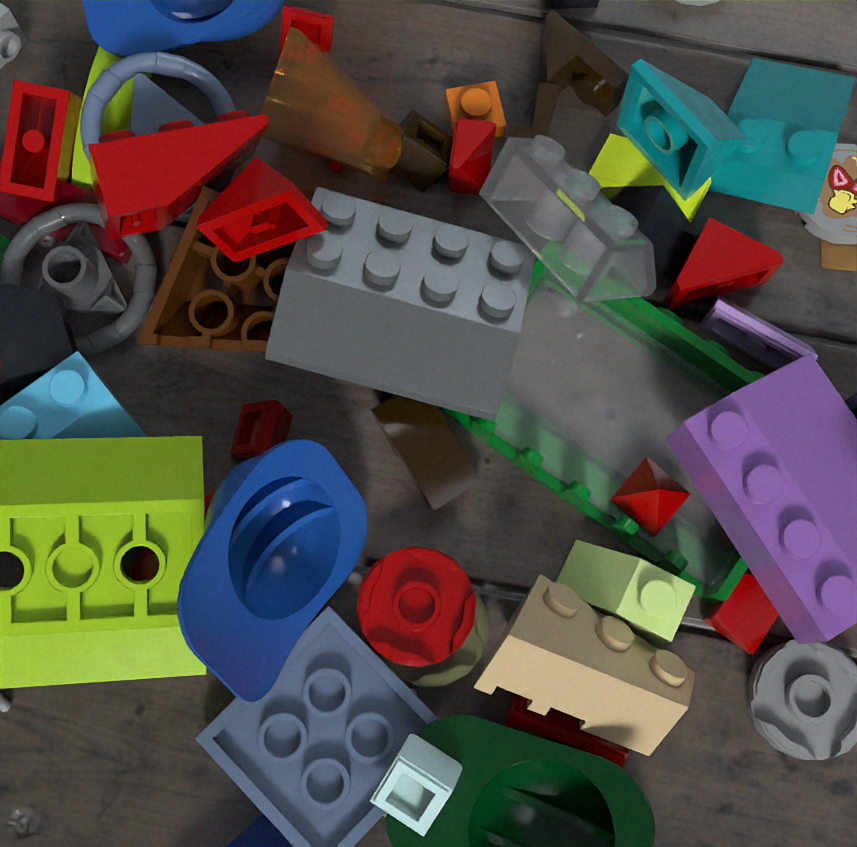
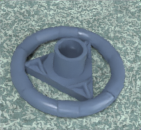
[80,51,236,211]

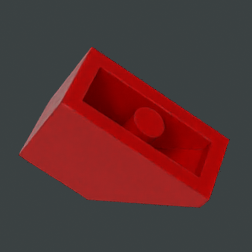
[0,79,83,203]

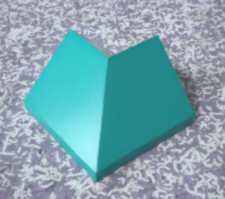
[616,59,747,201]

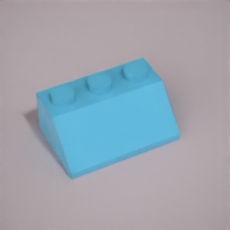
[0,351,148,560]

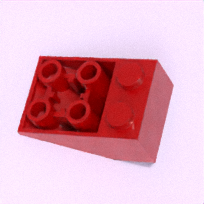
[89,110,269,240]

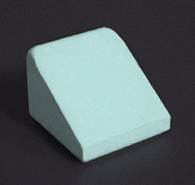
[370,734,462,837]

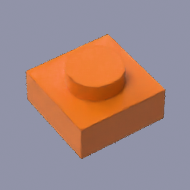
[444,81,507,138]

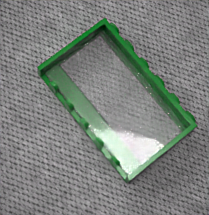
[437,238,765,605]

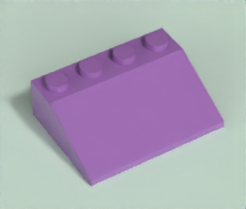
[665,353,857,645]

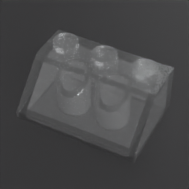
[479,135,656,303]

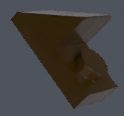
[540,10,629,117]

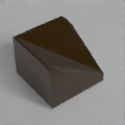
[382,109,453,191]

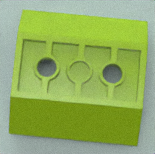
[0,436,206,689]

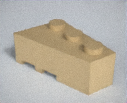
[473,574,696,756]

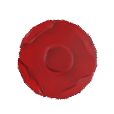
[357,546,477,668]

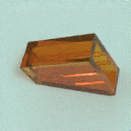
[260,27,404,182]

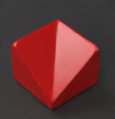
[448,118,497,196]

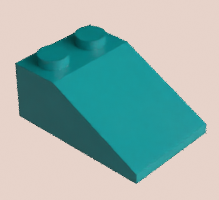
[709,58,856,214]

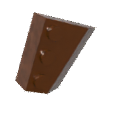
[137,186,296,353]

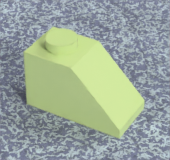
[555,540,696,645]

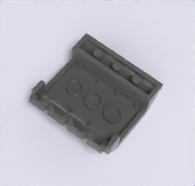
[265,187,537,421]

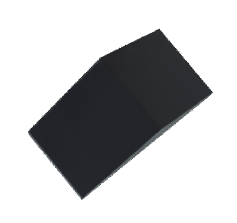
[579,185,698,280]

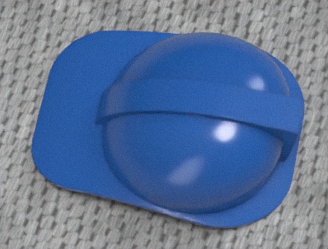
[81,0,286,58]
[177,439,367,702]

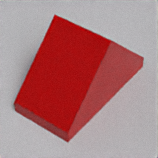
[195,157,328,263]
[663,217,784,310]

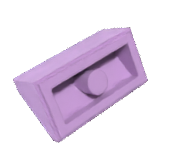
[699,295,818,370]

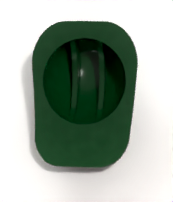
[385,715,656,847]

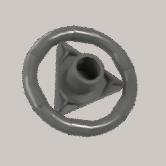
[0,203,158,356]

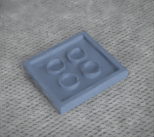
[195,606,438,847]

